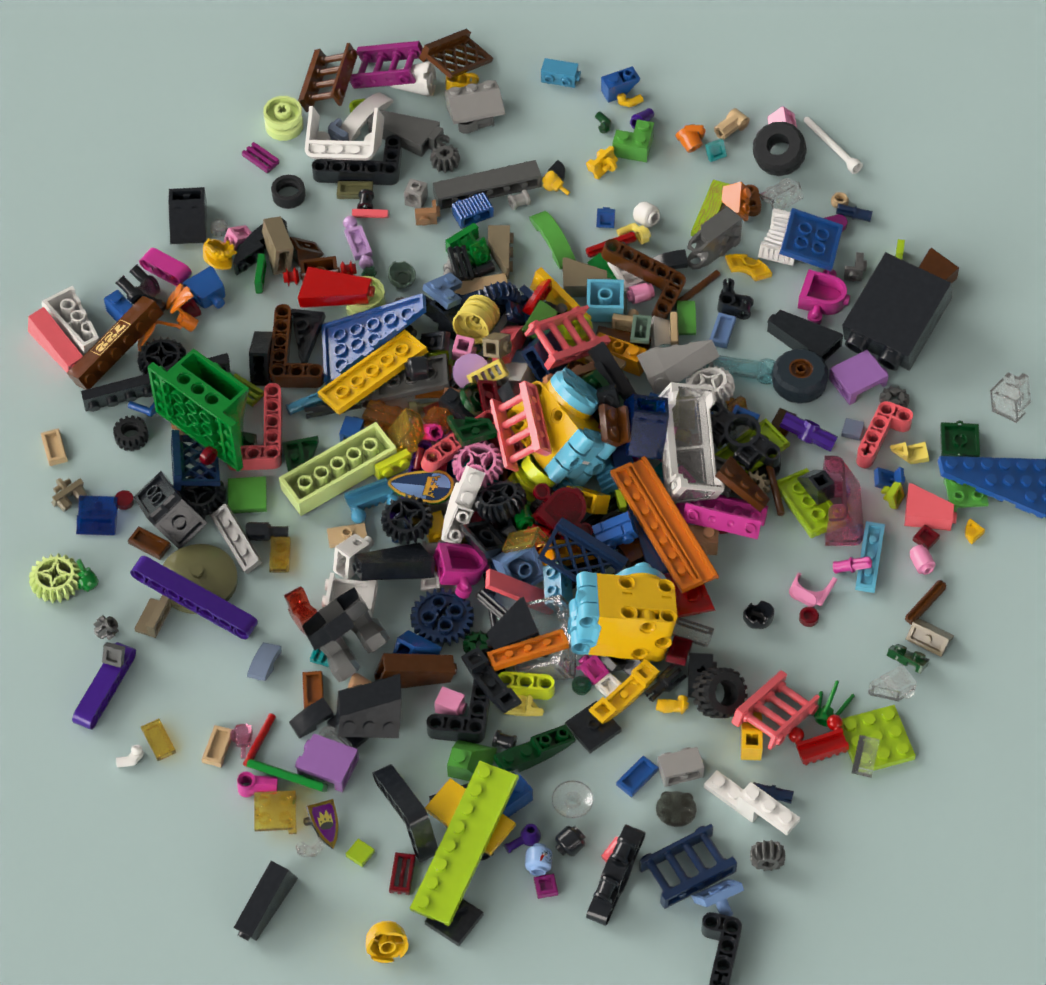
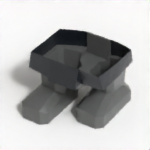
[302,587,390,682]

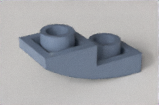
[247,642,282,681]

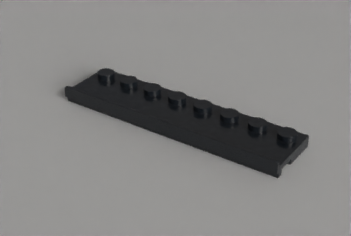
[81,353,230,412]

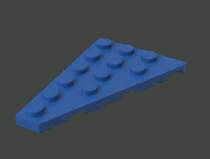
[321,293,427,385]
[937,456,1046,519]

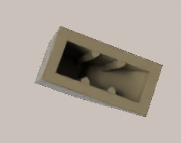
[262,216,294,275]
[563,257,611,297]

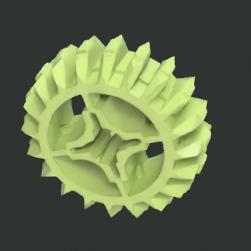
[29,553,81,604]

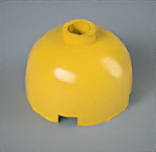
[366,921,409,963]

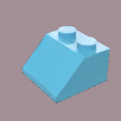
[587,279,624,322]

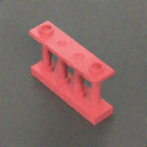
[524,305,611,370]
[490,381,552,472]
[732,670,820,750]

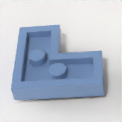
[422,272,462,310]

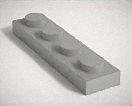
[210,504,263,574]

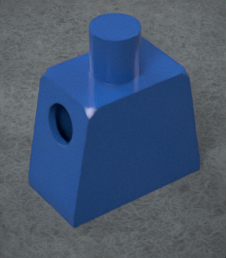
[183,266,226,309]

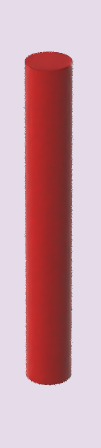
[243,713,276,766]

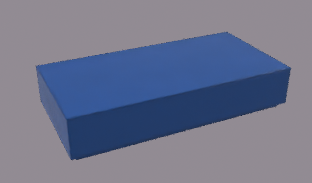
[616,755,659,798]

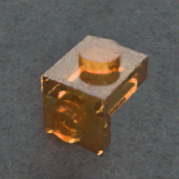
[422,407,454,435]

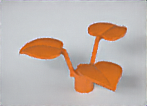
[138,283,199,351]

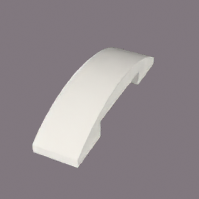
[340,92,393,141]

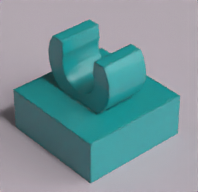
[705,138,727,162]

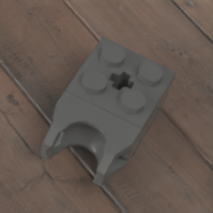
[687,206,742,269]

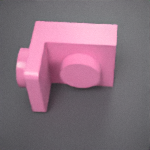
[224,225,252,251]

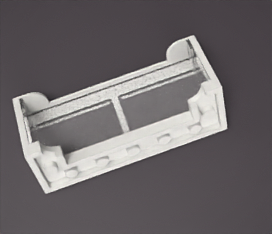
[656,382,725,503]

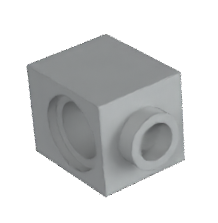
[404,178,428,208]

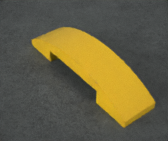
[589,659,660,724]

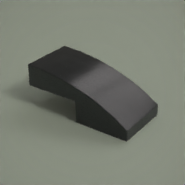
[653,249,688,275]
[289,698,334,739]

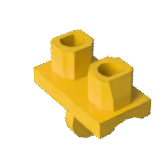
[586,146,618,179]

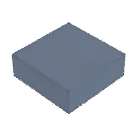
[841,418,864,441]

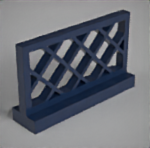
[171,430,220,491]
[537,517,628,583]

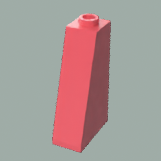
[28,307,83,372]

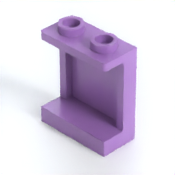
[829,350,889,405]
[295,733,359,793]

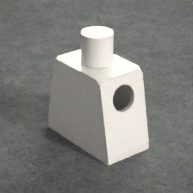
[333,534,374,580]

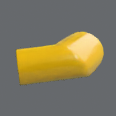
[617,93,644,108]

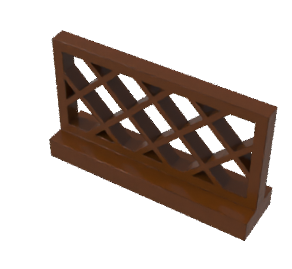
[419,28,493,79]

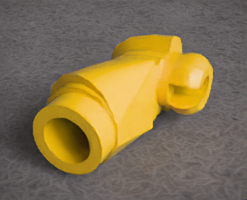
[656,695,689,714]

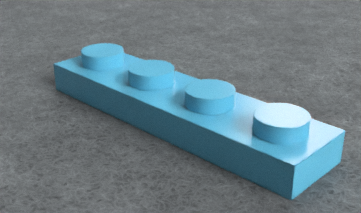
[855,521,885,593]

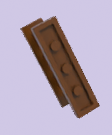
[298,43,358,112]

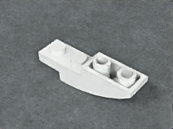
[441,465,486,544]

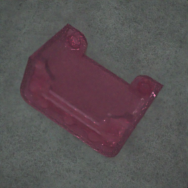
[822,456,864,546]

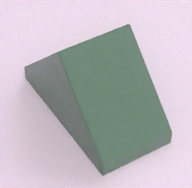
[630,314,652,345]

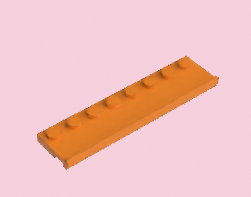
[610,456,719,593]

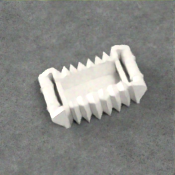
[758,208,795,266]

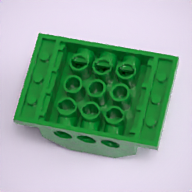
[148,348,249,472]

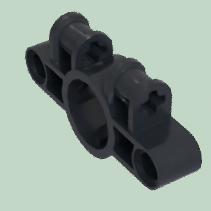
[710,401,781,471]
[586,824,646,926]

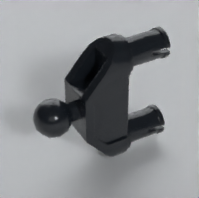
[115,264,166,312]

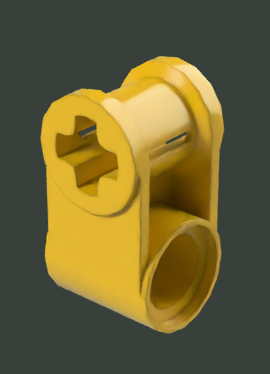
[445,71,479,90]

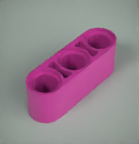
[139,247,192,286]

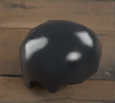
[743,601,774,629]

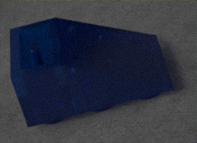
[624,394,669,460]

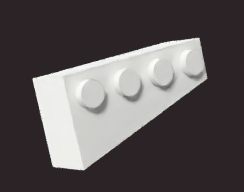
[42,285,99,356]

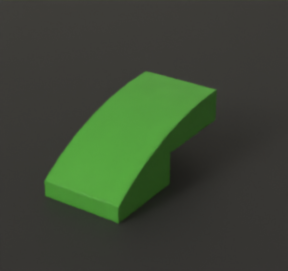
[677,301,696,335]

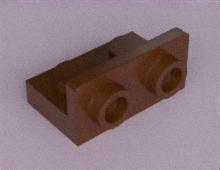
[598,404,631,447]

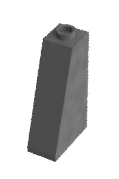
[367,110,440,157]

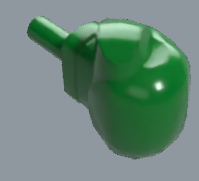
[76,559,99,592]

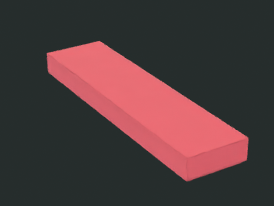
[485,569,554,614]

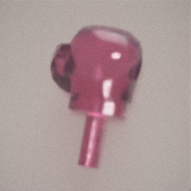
[230,724,253,759]

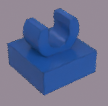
[596,207,615,228]

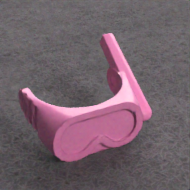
[789,573,837,607]

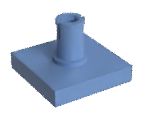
[691,879,744,916]

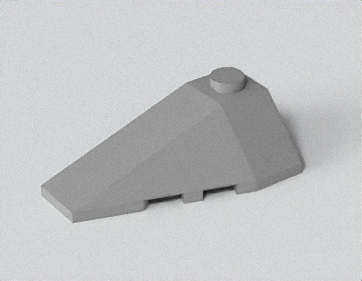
[637,339,720,394]

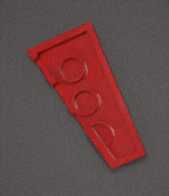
[670,575,716,618]

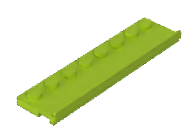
[410,761,519,926]

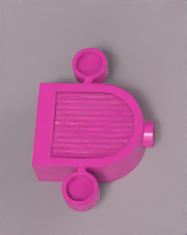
[798,269,851,325]
[433,542,489,599]

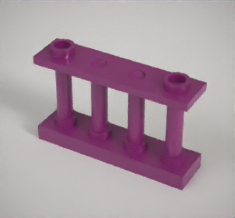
[350,41,423,89]

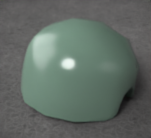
[388,261,416,288]

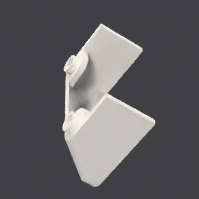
[305,106,384,161]

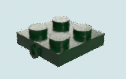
[940,420,980,457]

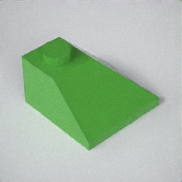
[447,740,497,781]

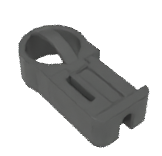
[458,117,494,133]

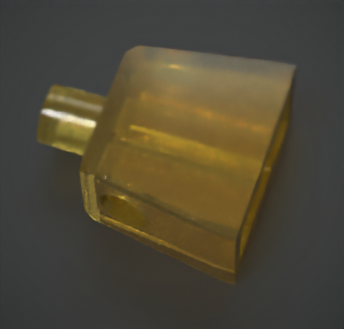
[385,407,425,453]

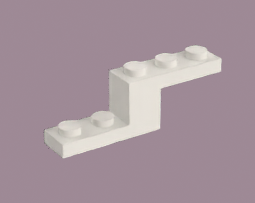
[704,770,800,835]

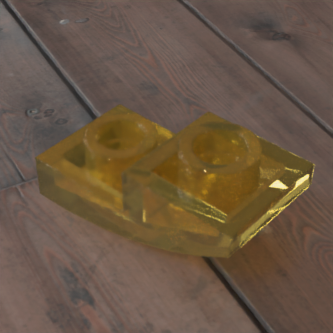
[269,537,291,573]

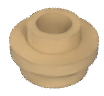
[831,192,849,208]

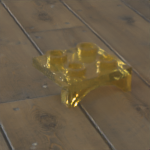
[254,790,297,834]

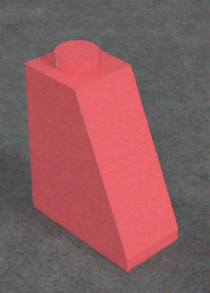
[904,483,957,531]

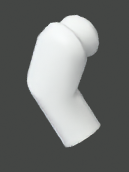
[116,745,144,768]

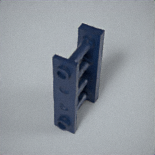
[639,824,737,909]

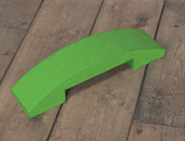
[529,211,576,270]

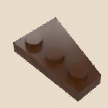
[715,456,770,512]

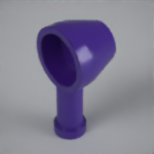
[504,824,541,853]

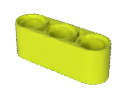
[498,671,555,700]

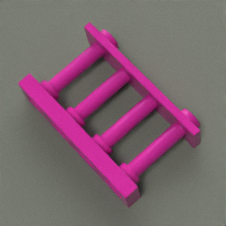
[683,490,769,540]

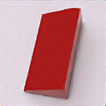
[522,279,552,315]

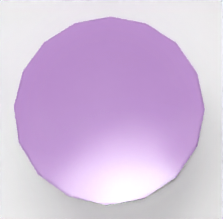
[453,353,490,388]

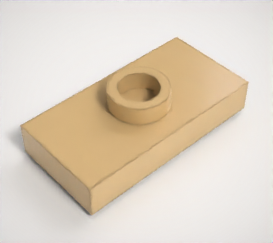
[327,523,367,548]

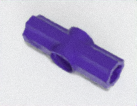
[779,412,838,452]

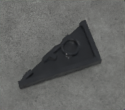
[291,309,326,363]

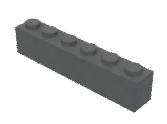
[433,160,541,210]

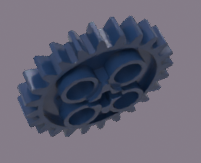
[410,588,474,647]

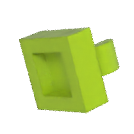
[881,482,905,509]

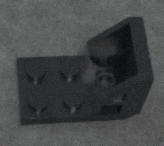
[134,471,207,549]

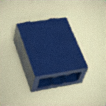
[520,329,569,382]

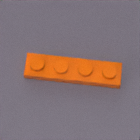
[487,629,569,671]

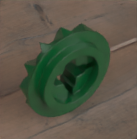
[463,630,489,654]

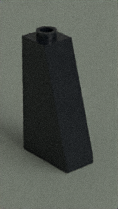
[767,310,843,361]
[352,542,435,581]
[233,861,298,941]

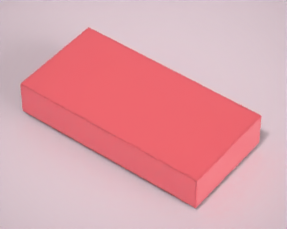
[352,209,389,218]

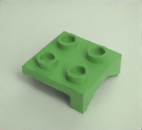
[943,478,989,512]

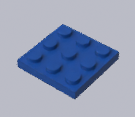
[779,208,843,271]

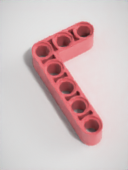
[227,383,282,471]
[421,410,523,472]

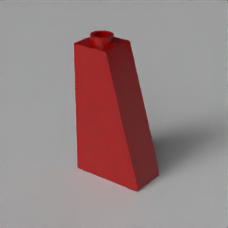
[298,267,375,308]

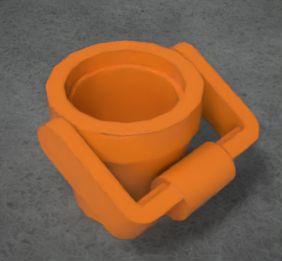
[675,124,706,153]

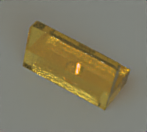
[502,527,549,553]

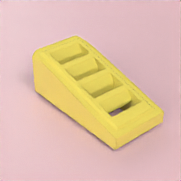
[466,358,509,384]

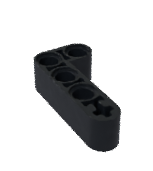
[701,912,742,985]

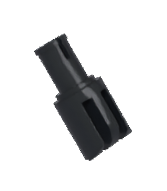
[245,522,288,541]
[644,663,687,702]

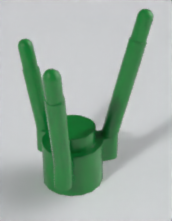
[814,680,855,727]

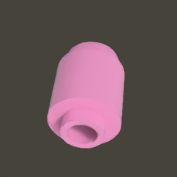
[626,283,655,304]
[910,545,936,575]

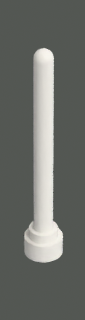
[804,117,863,174]

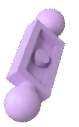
[343,216,373,270]

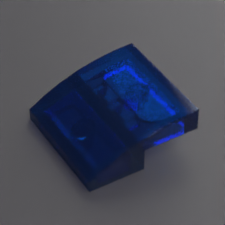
[76,495,118,535]

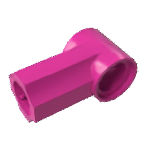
[410,422,444,442]
[237,771,278,797]

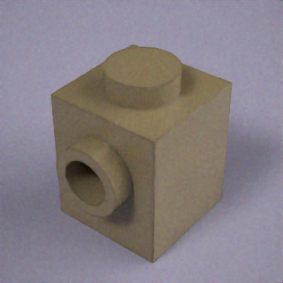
[482,332,512,359]

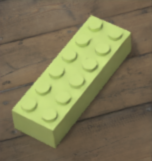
[279,422,397,516]

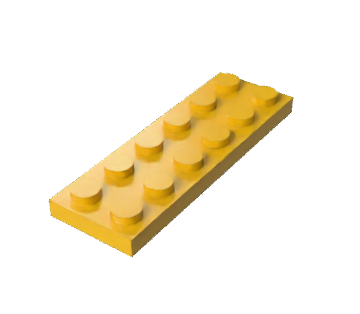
[317,330,428,415]

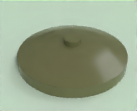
[163,544,238,614]

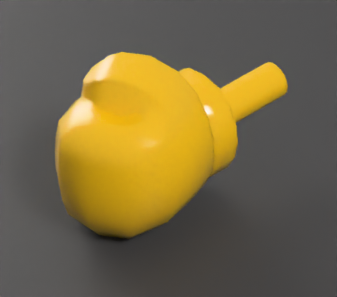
[542,170,570,196]

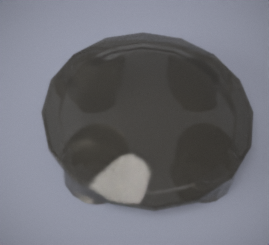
[656,791,697,827]

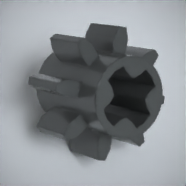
[93,615,119,640]

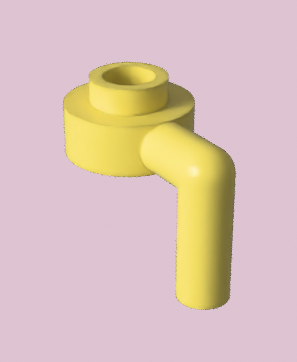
[616,223,651,245]

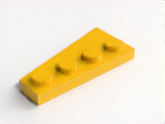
[530,267,592,320]

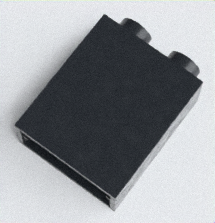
[842,252,952,371]

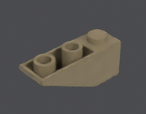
[488,225,514,279]

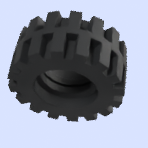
[113,415,149,451]

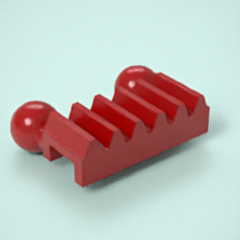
[788,714,849,765]

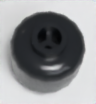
[404,355,433,381]
[555,825,586,857]

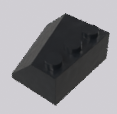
[335,673,402,738]

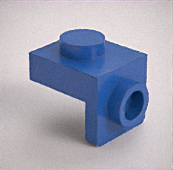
[874,467,905,489]

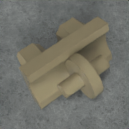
[51,478,87,512]

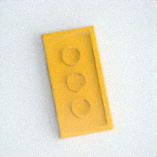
[425,778,516,856]

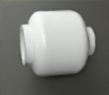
[633,201,660,228]

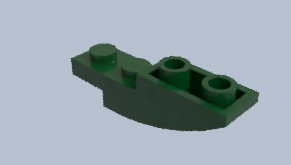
[493,724,576,772]

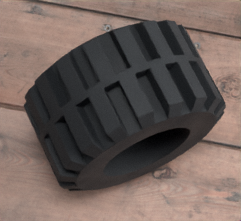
[692,667,748,718]

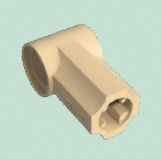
[714,108,750,139]

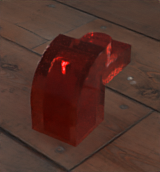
[284,586,317,635]

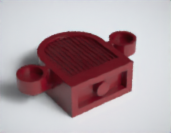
[532,483,593,540]

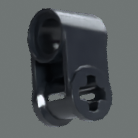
[717,291,754,320]

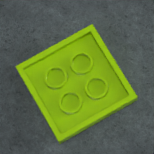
[841,705,916,775]

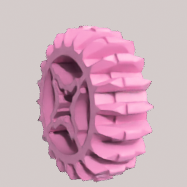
[452,440,504,488]

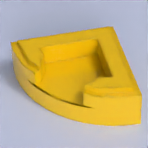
[965,518,985,544]

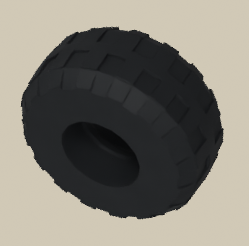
[753,121,807,176]

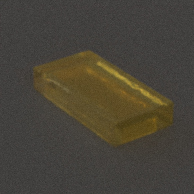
[141,718,176,761]

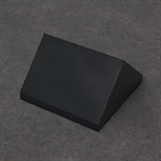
[461,520,512,565]

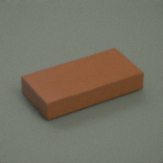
[302,671,324,709]

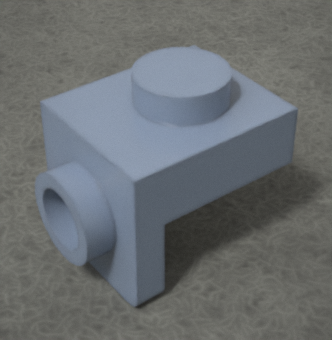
[328,118,349,141]

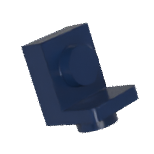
[505,301,530,325]

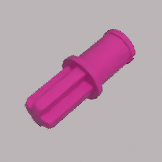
[833,557,872,574]

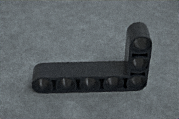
[312,135,402,185]
[426,648,493,743]
[372,764,438,862]

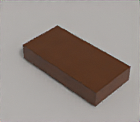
[128,526,171,560]

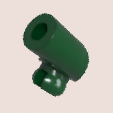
[595,111,611,133]

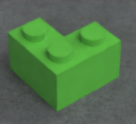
[612,119,654,162]

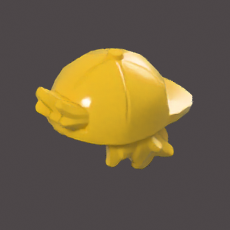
[203,238,237,270]

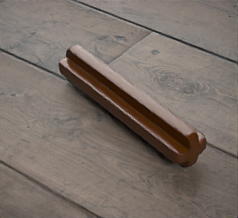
[905,580,947,625]

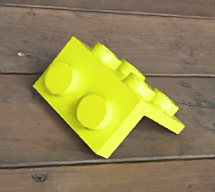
[374,439,412,480]

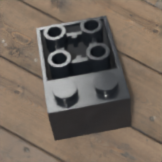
[168,187,207,244]

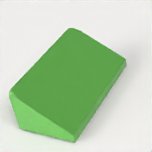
[522,300,558,340]

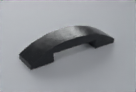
[461,647,522,713]

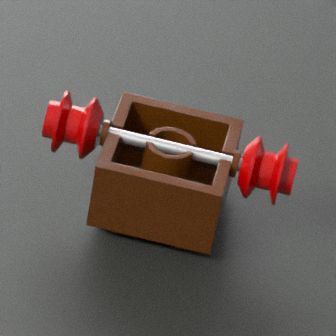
[283,256,357,286]

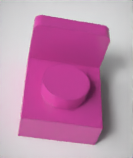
[575,655,609,685]

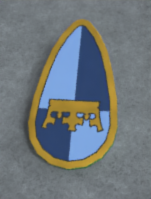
[388,470,455,505]

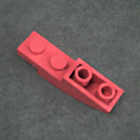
[492,325,527,364]

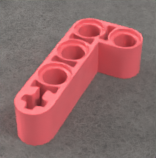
[856,401,913,468]

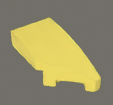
[890,442,930,464]
[504,694,544,716]

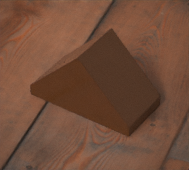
[290,237,323,267]

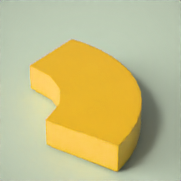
[725,254,772,281]

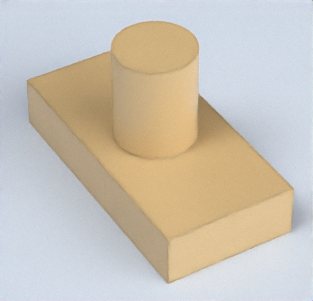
[612,309,639,332]

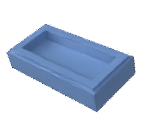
[709,313,736,349]

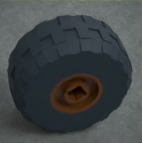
[772,349,828,403]

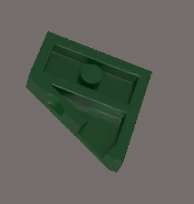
[447,415,498,447]
[282,436,319,472]

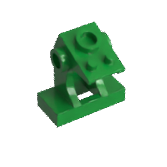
[445,223,491,266]

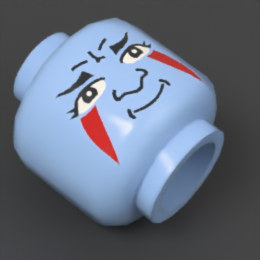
[525,843,552,876]

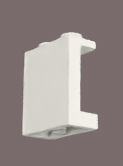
[322,572,378,617]

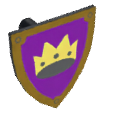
[303,799,338,849]

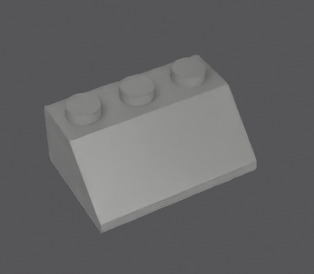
[445,80,505,124]

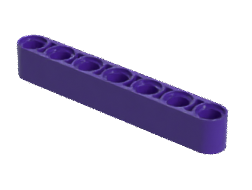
[130,556,258,640]

